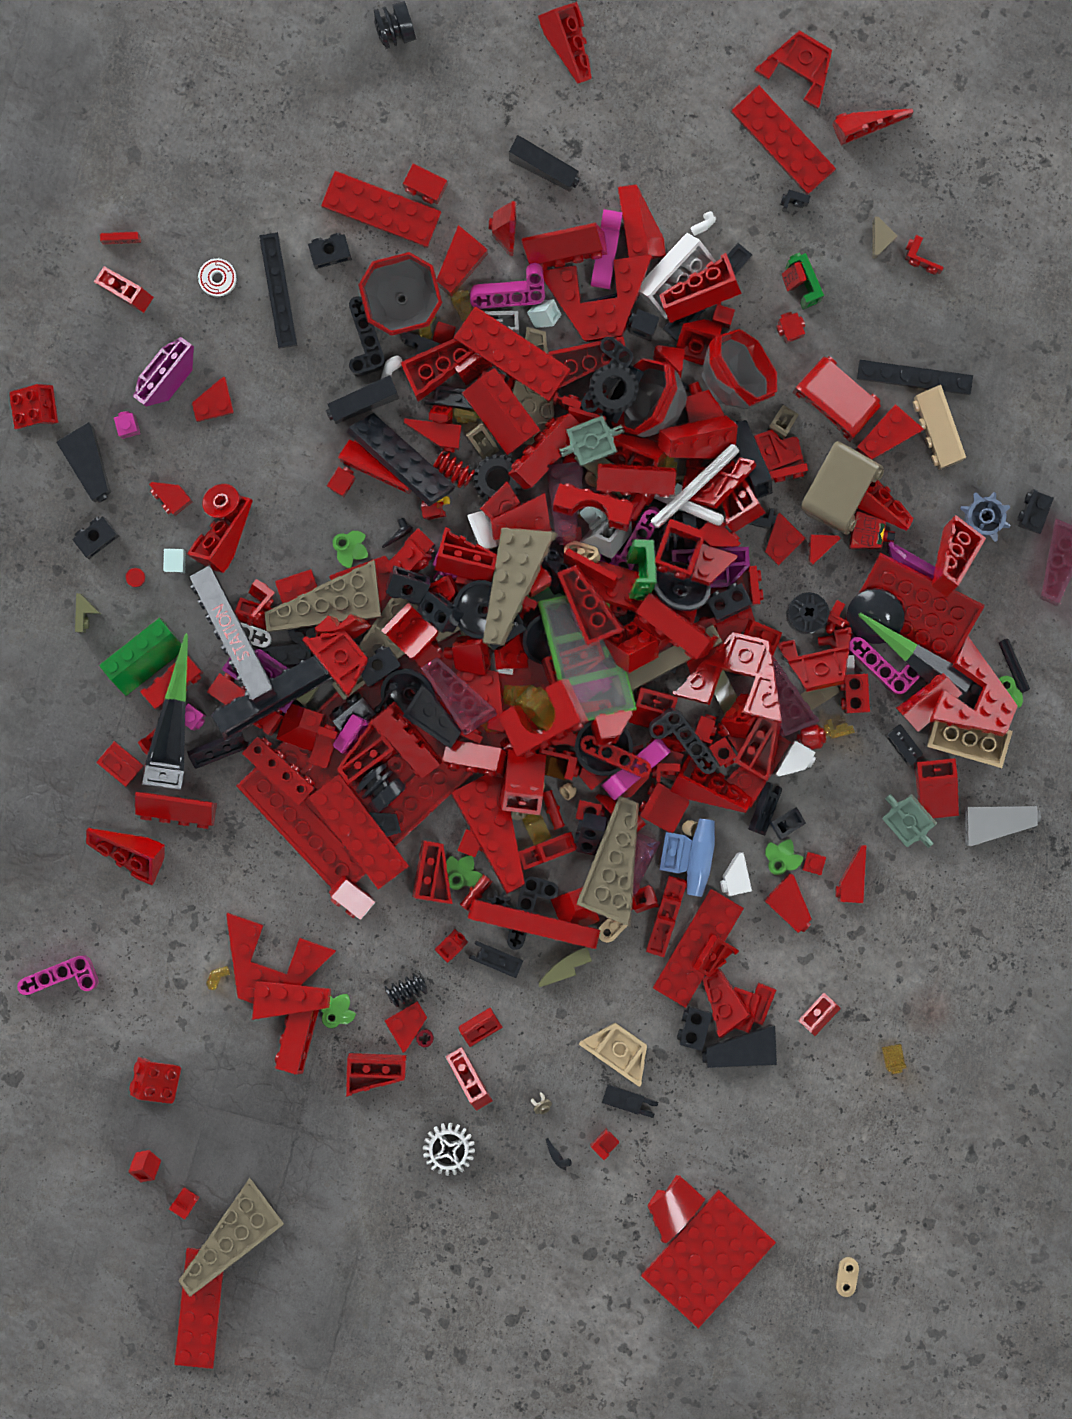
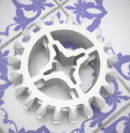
[423,1123,475,1176]

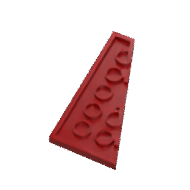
[451,775,525,894]

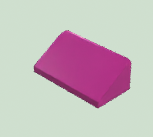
[333,714,370,754]

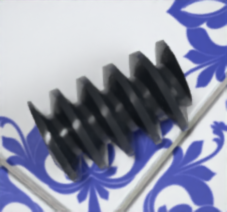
[384,971,428,1007]

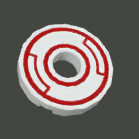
[198,258,237,297]

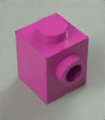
[114,411,140,439]
[185,703,206,731]

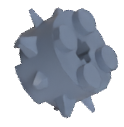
[960,492,1011,542]

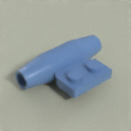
[660,818,715,897]

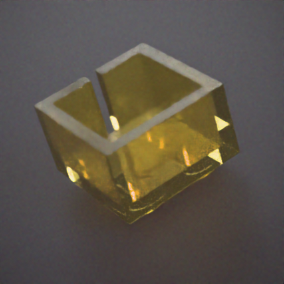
[515,685,555,731]

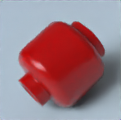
[797,724,826,750]

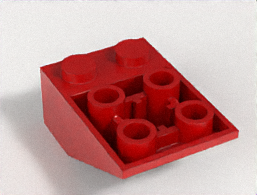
[499,749,546,815]
[914,758,959,818]

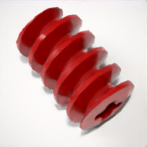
[433,451,475,488]

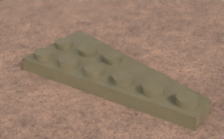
[512,327,554,446]
[483,528,557,645]
[265,560,382,632]
[332,598,431,700]
[577,796,639,926]
[179,1178,284,1297]

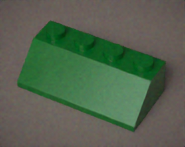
[99,618,182,696]

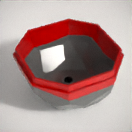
[358,252,442,336]
[702,329,777,409]
[612,359,687,437]

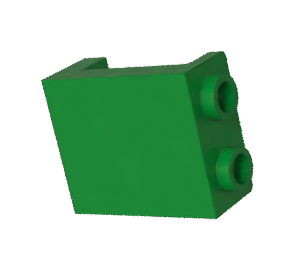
[785,253,824,310]
[626,539,656,601]

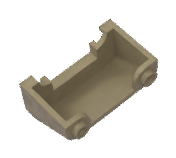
[802,441,884,535]

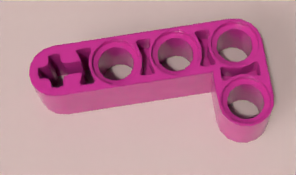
[591,209,623,289]
[470,263,545,309]
[599,507,660,570]
[849,637,920,695]
[601,739,671,800]
[17,955,99,995]

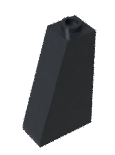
[509,135,580,192]
[326,375,399,424]
[735,420,773,499]
[56,422,111,503]
[702,1025,777,1068]

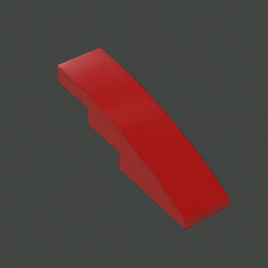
[646,875,687,957]

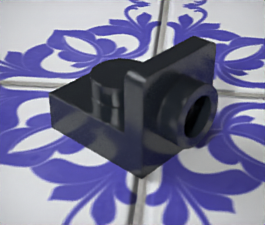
[780,190,811,212]
[748,508,777,529]

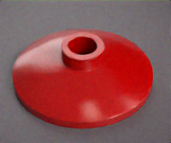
[202,484,240,518]

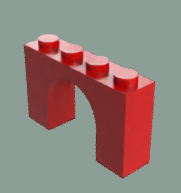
[498,679,588,758]

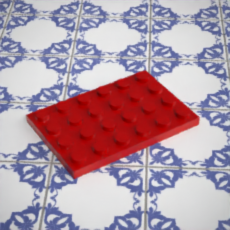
[845,553,984,663]
[641,1189,776,1329]

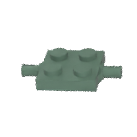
[559,416,624,466]
[882,794,937,848]

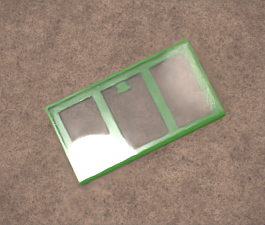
[538,595,636,721]

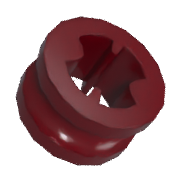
[416,1029,434,1047]

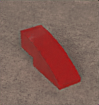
[519,832,577,871]

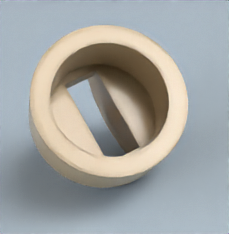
[560,783,576,800]
[682,820,698,837]

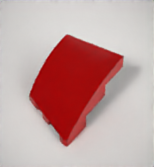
[315,614,372,640]
[647,1175,705,1244]

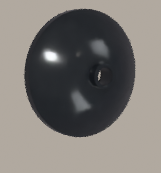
[654,562,711,611]
[454,580,493,639]
[846,589,905,644]
[522,610,577,664]
[381,669,436,724]
[575,720,633,776]

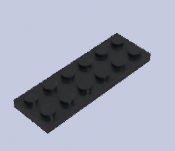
[347,413,456,507]

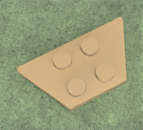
[579,1023,647,1087]

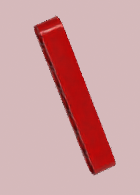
[468,899,601,949]

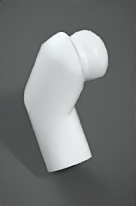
[691,211,716,236]
[381,355,402,379]

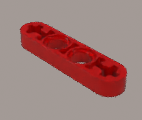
[580,736,652,778]

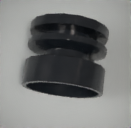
[373,1,416,49]
[659,511,697,552]
[786,592,829,634]
[355,763,407,814]

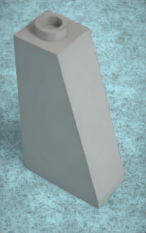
[965,806,1041,846]

